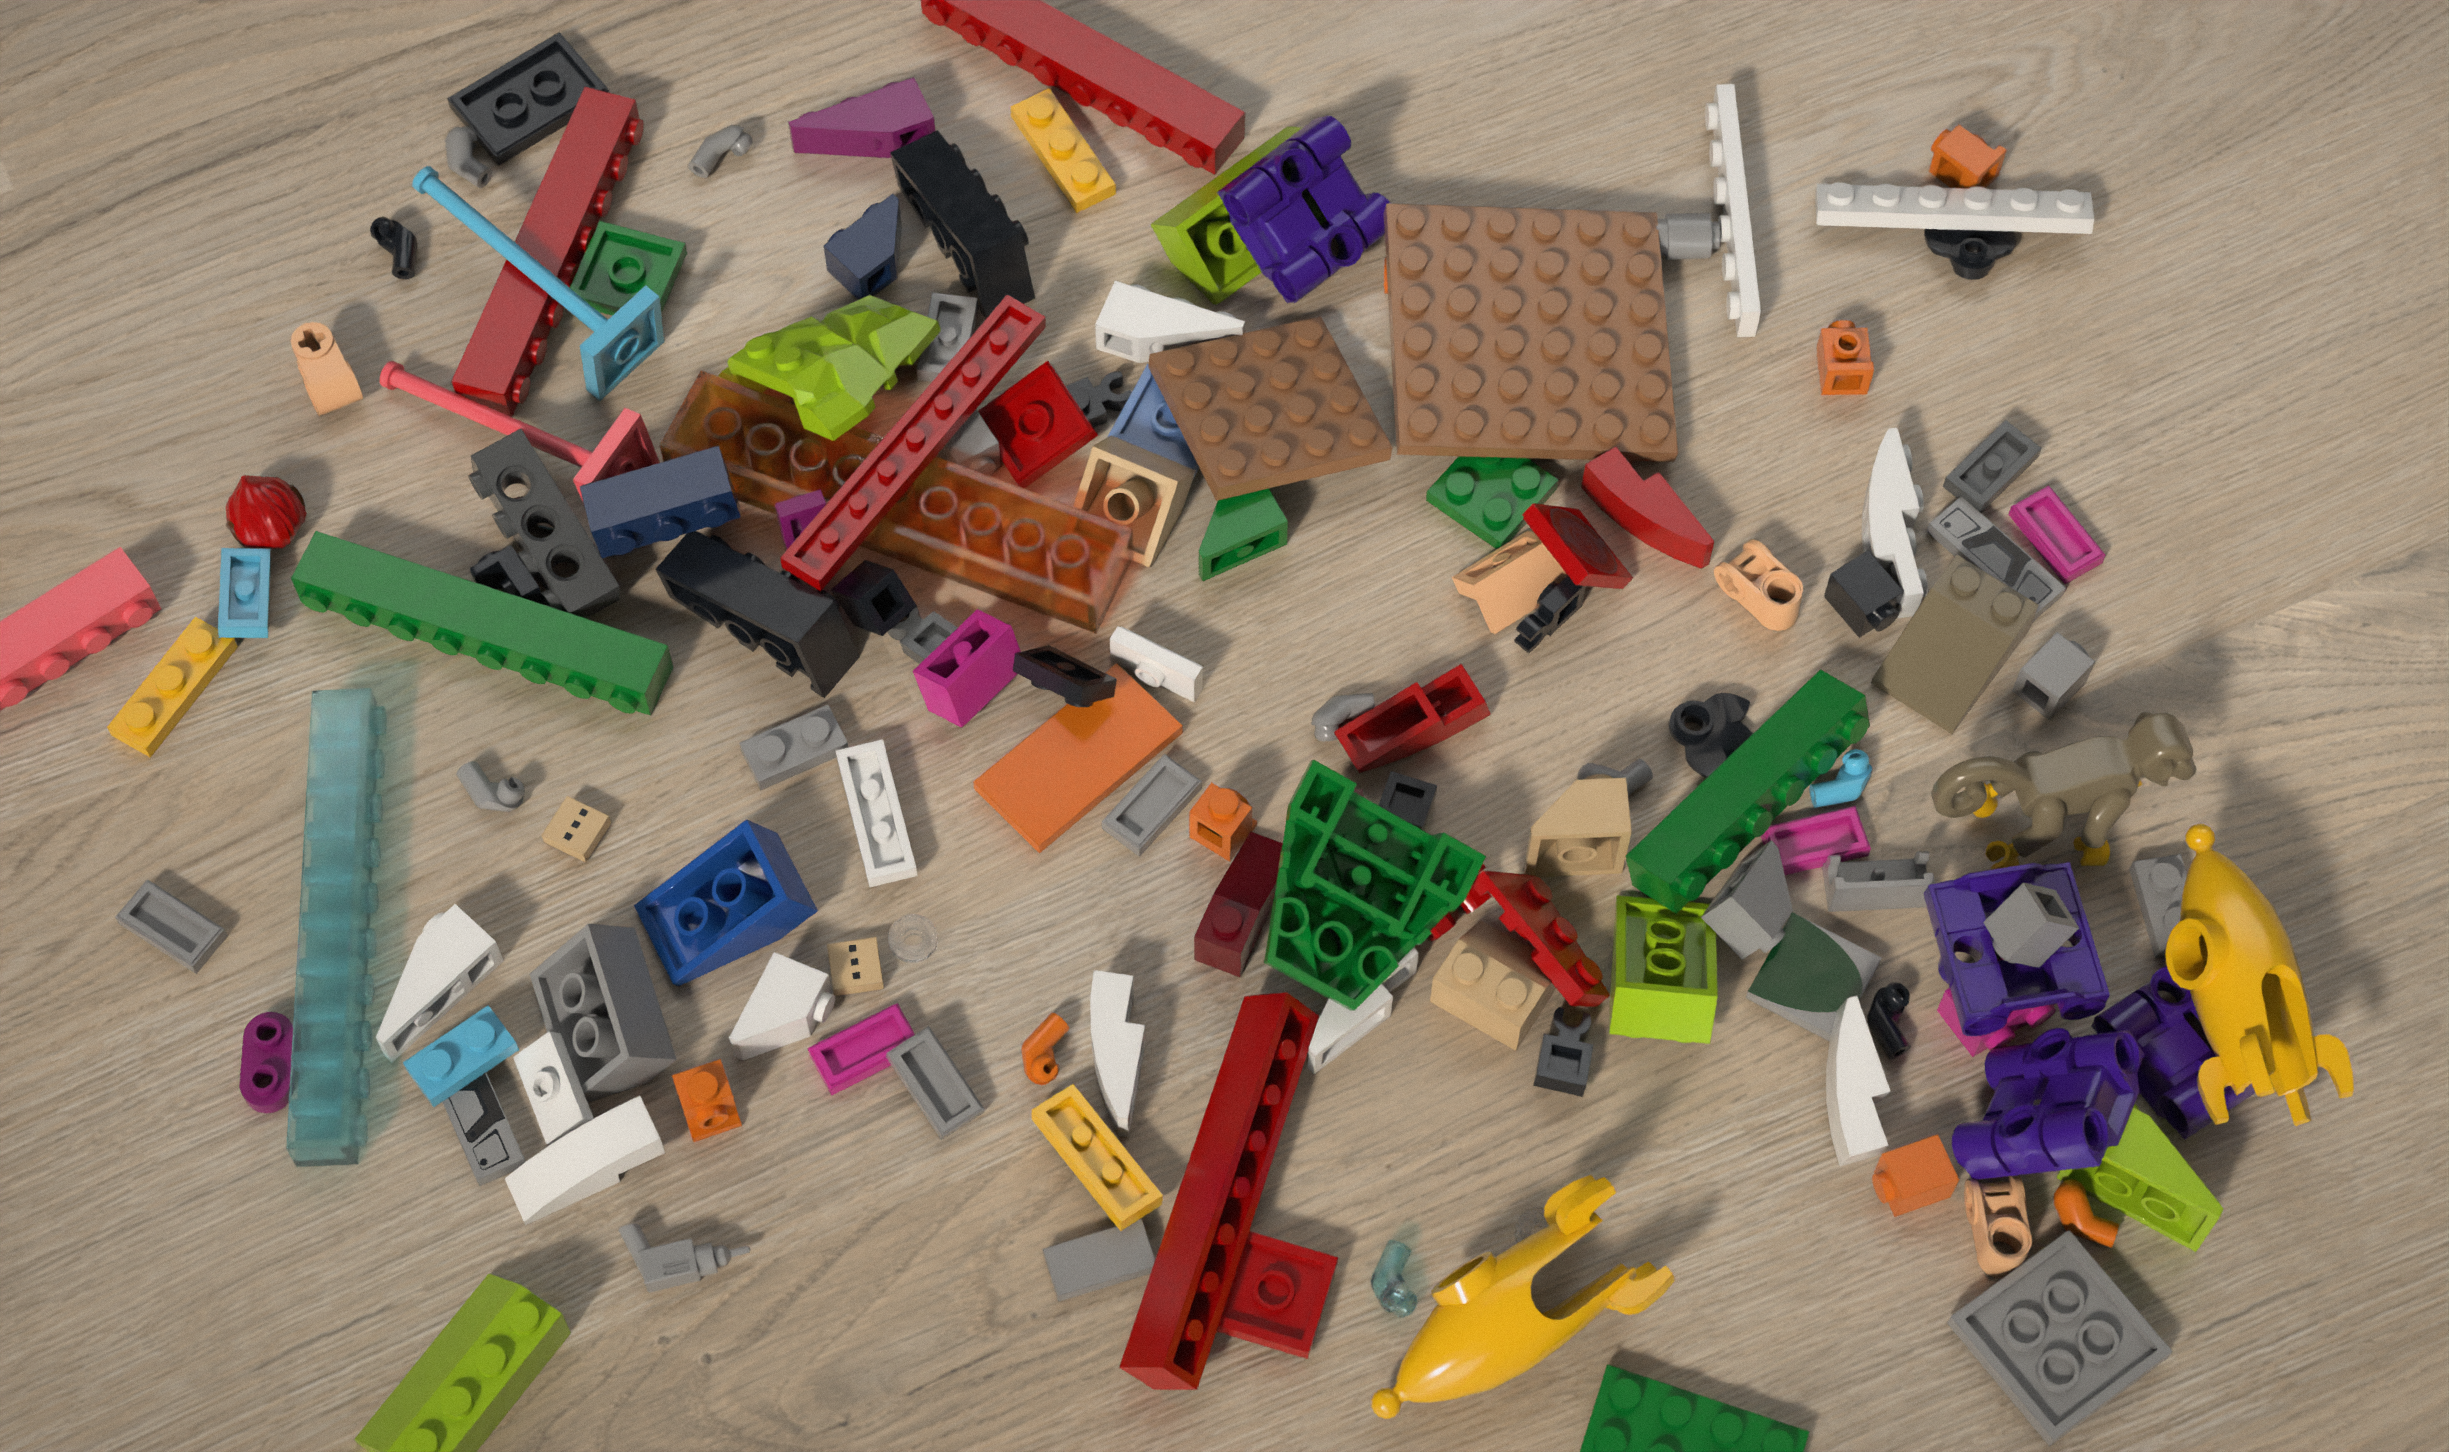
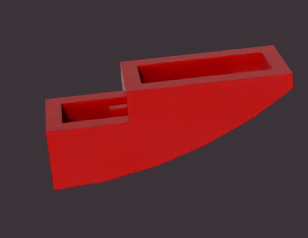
[1581,447,1715,569]
[1334,664,1491,773]

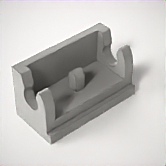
[1822,851,1935,912]

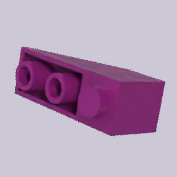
[788,77,936,158]

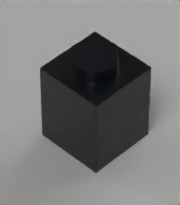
[1824,550,1904,638]
[831,560,917,636]

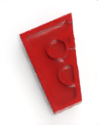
[1472,870,1610,1007]

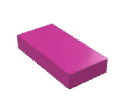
[2008,485,2106,584]
[1761,806,1871,875]
[807,1003,915,1096]

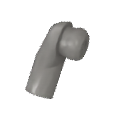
[688,125,753,178]
[445,126,492,188]
[1577,759,1653,796]
[456,761,525,812]

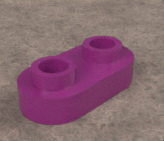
[239,1012,298,1113]

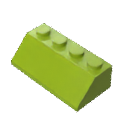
[1150,126,1327,305]
[354,1273,571,1452]

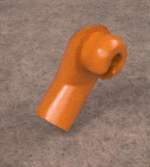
[1021,1012,1070,1085]
[2054,1179,2119,1247]

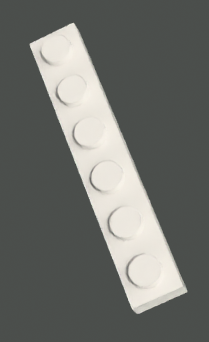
[1705,84,1761,337]
[1815,182,2094,234]

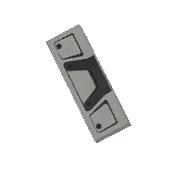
[1926,496,2066,622]
[443,1073,526,1186]

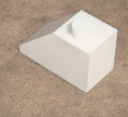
[729,952,835,1061]

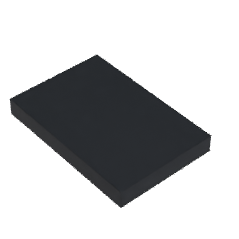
[447,32,610,166]

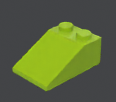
[1609,895,1718,1044]
[2056,1104,2224,1252]

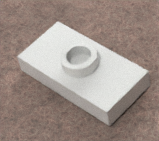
[1110,626,1203,702]
[513,1031,594,1145]

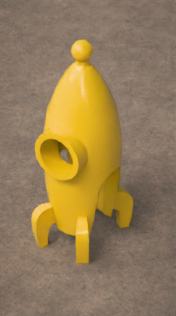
[2165,824,2354,1126]
[1371,1174,1675,1419]

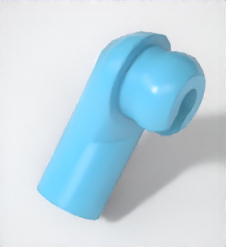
[1809,749,1872,808]

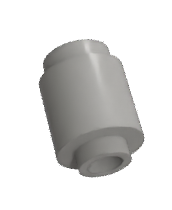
[1656,213,1720,260]

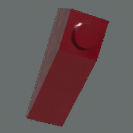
[1194,831,1283,977]

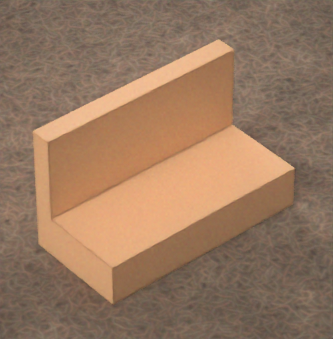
[1452,530,1567,634]

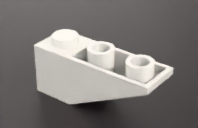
[1095,281,1245,363]

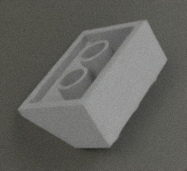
[530,924,677,1103]

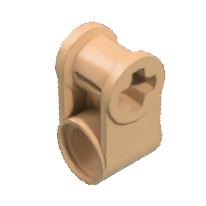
[291,322,363,416]
[1714,539,1803,631]
[1964,1175,2032,1279]

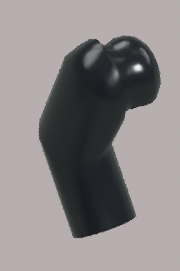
[370,217,417,279]

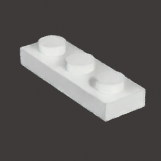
[835,739,918,888]

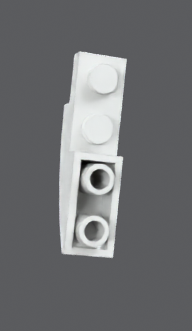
[1861,428,1928,618]

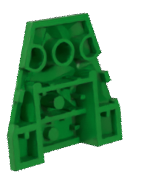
[1264,760,1486,1011]

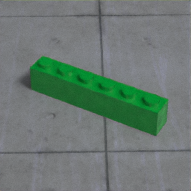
[1625,669,1870,914]

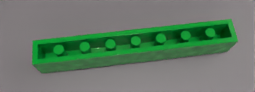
[291,531,674,716]

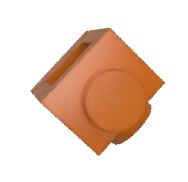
[1929,125,2007,188]
[1816,320,1874,395]
[1189,782,1257,862]
[672,1059,742,1142]

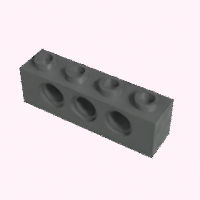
[468,429,620,618]

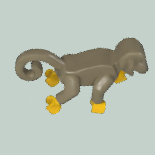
[1931,712,2196,870]

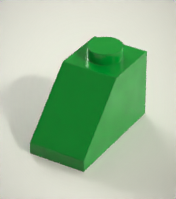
[1198,489,1288,581]

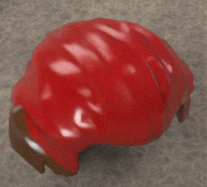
[226,475,307,549]

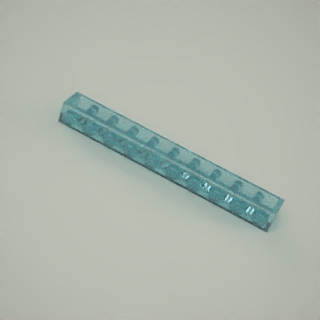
[286,688,387,1167]

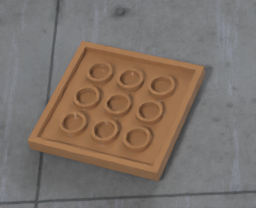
[1148,316,1393,501]

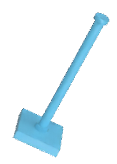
[412,166,664,401]

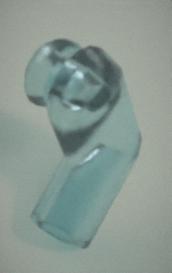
[1371,1240,1417,1318]

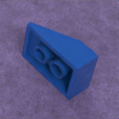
[634,819,818,987]

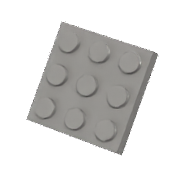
[1947,1230,2173,1446]

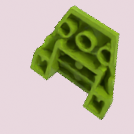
[715,295,941,441]

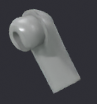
[1311,693,1375,742]

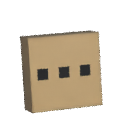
[541,796,611,863]
[827,937,884,996]

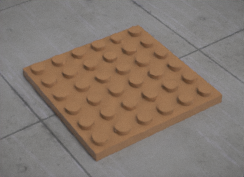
[1384,203,1678,462]

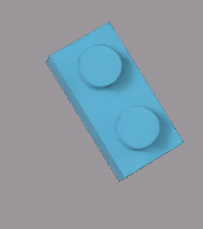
[218,548,271,638]
[403,1005,519,1107]

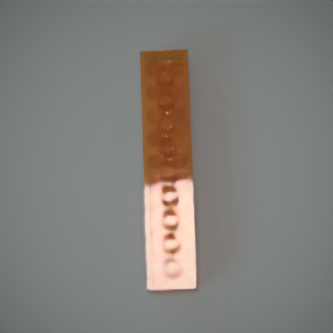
[659,371,1134,634]

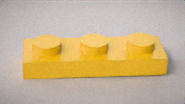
[1010,88,1116,213]
[107,616,238,758]
[1031,1084,1163,1231]

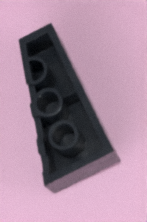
[890,130,1035,319]
[655,531,860,699]

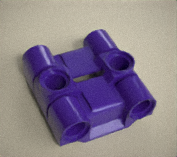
[1217,115,1390,303]
[1923,862,2110,1037]
[2091,966,2255,1140]
[1952,1028,2144,1180]

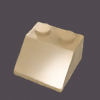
[1065,436,1196,568]
[1524,774,1632,877]
[1430,920,1556,1051]

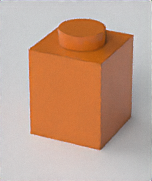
[1872,1134,1959,1217]

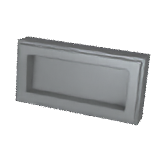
[1102,754,1202,857]
[115,879,228,974]
[886,1026,985,1140]
[1043,1219,1155,1302]

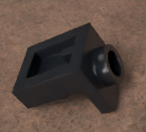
[470,545,546,605]

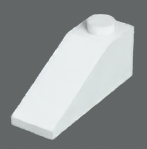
[376,904,503,1063]

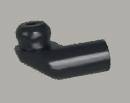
[1867,982,1911,1060]

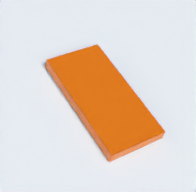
[973,663,1183,853]

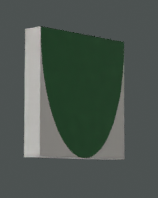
[1746,912,1882,1042]

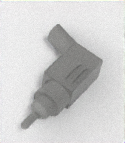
[619,1224,750,1292]

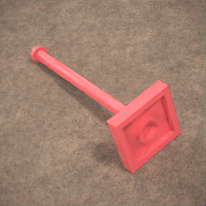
[380,361,660,504]

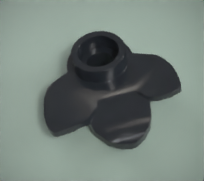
[1924,229,2016,280]
[1669,693,1753,778]

